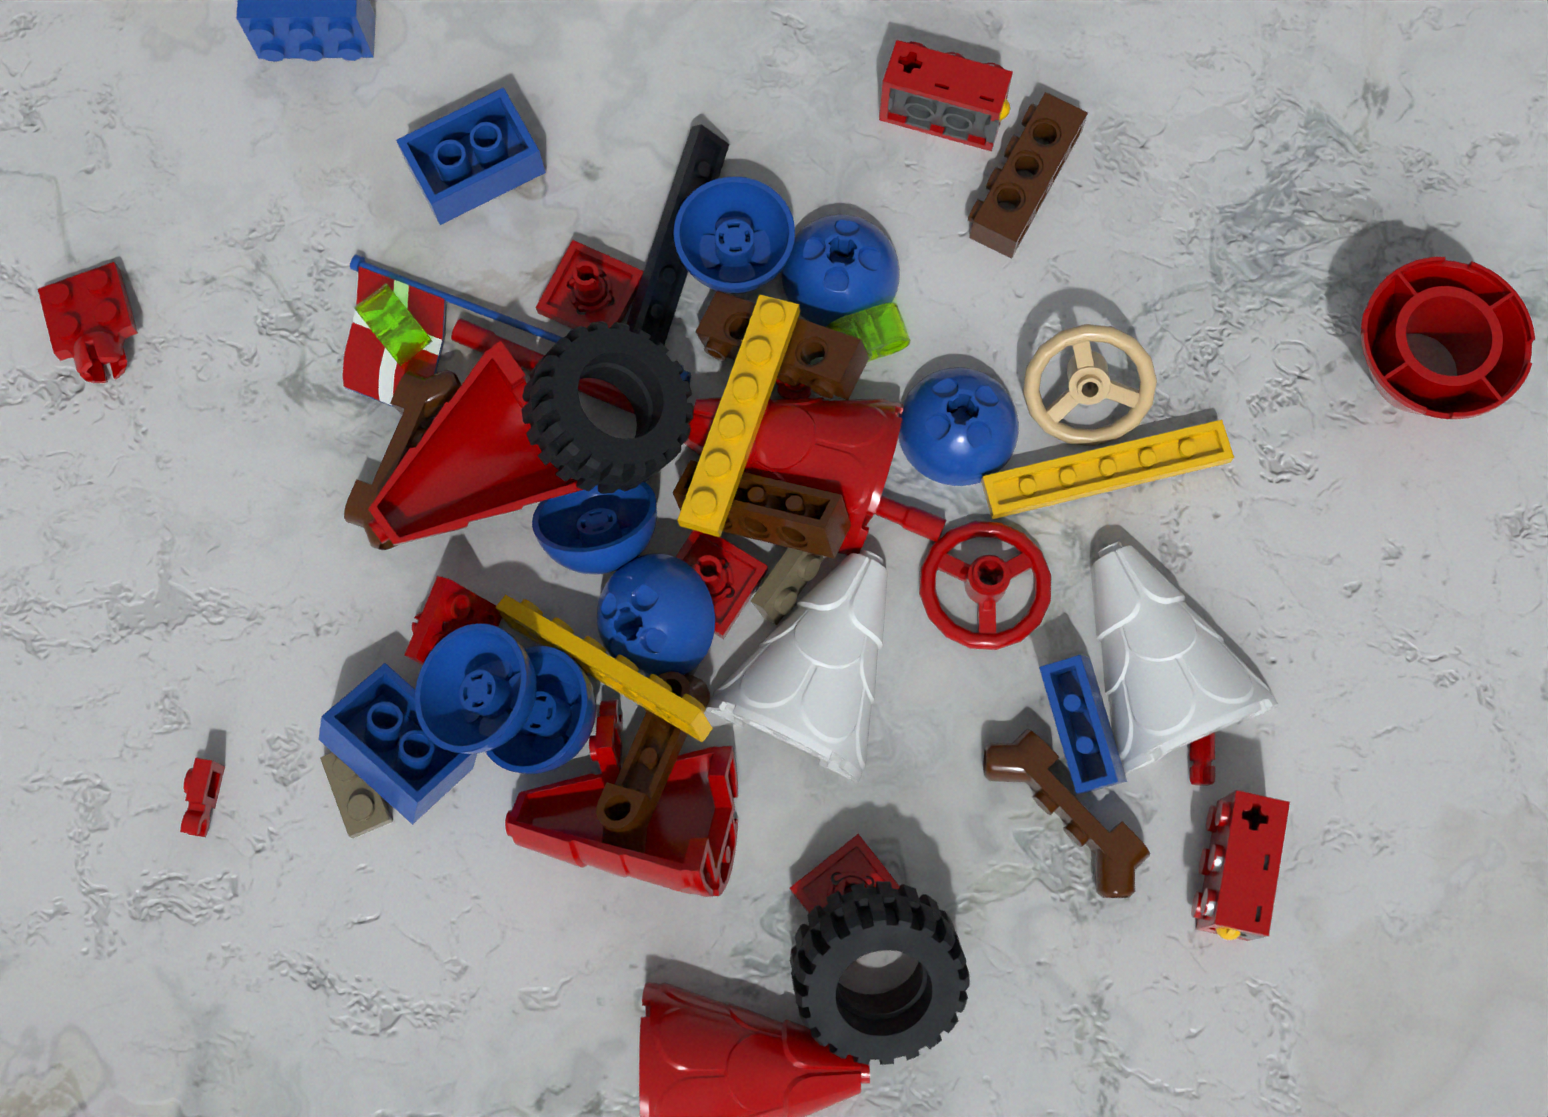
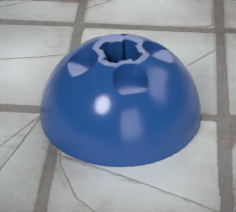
[674,177,795,293]
[781,214,900,330]
[898,367,1019,486]
[532,482,657,575]
[597,553,715,678]
[415,623,537,754]
[486,646,596,774]

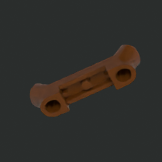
[344,369,462,550]
[596,671,710,853]
[983,729,1150,898]

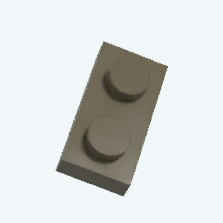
[751,548,824,625]
[320,752,393,838]

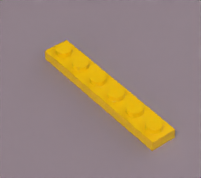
[677,294,800,537]
[981,419,1234,519]
[495,594,713,743]

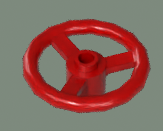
[919,521,1052,650]

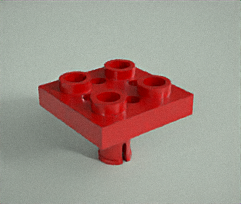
[536,240,644,329]
[676,530,768,639]
[404,576,502,665]
[790,834,900,914]

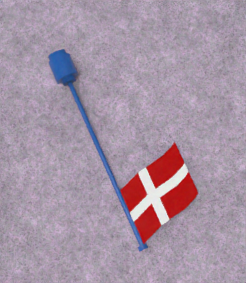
[342,254,691,407]

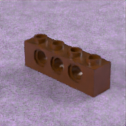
[968,92,1088,259]
[695,291,869,400]
[672,460,851,559]

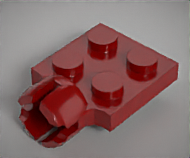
[38,262,138,383]

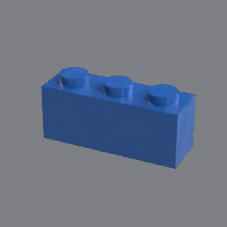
[1039,655,1127,794]

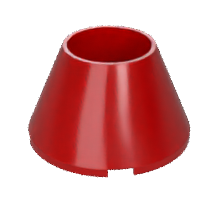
[1361,257,1535,419]

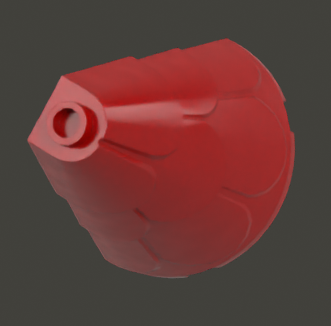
[368,340,583,546]
[684,397,904,556]
[505,746,738,897]
[639,982,870,1117]

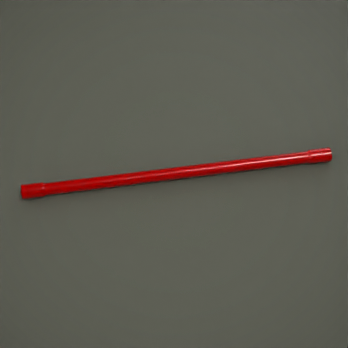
[451,318,947,542]

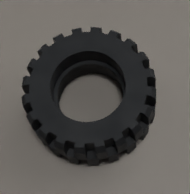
[522,321,694,493]
[790,881,970,1065]

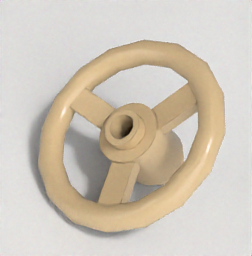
[1023,324,1157,446]

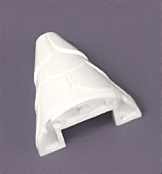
[1091,542,1278,774]
[706,550,888,783]

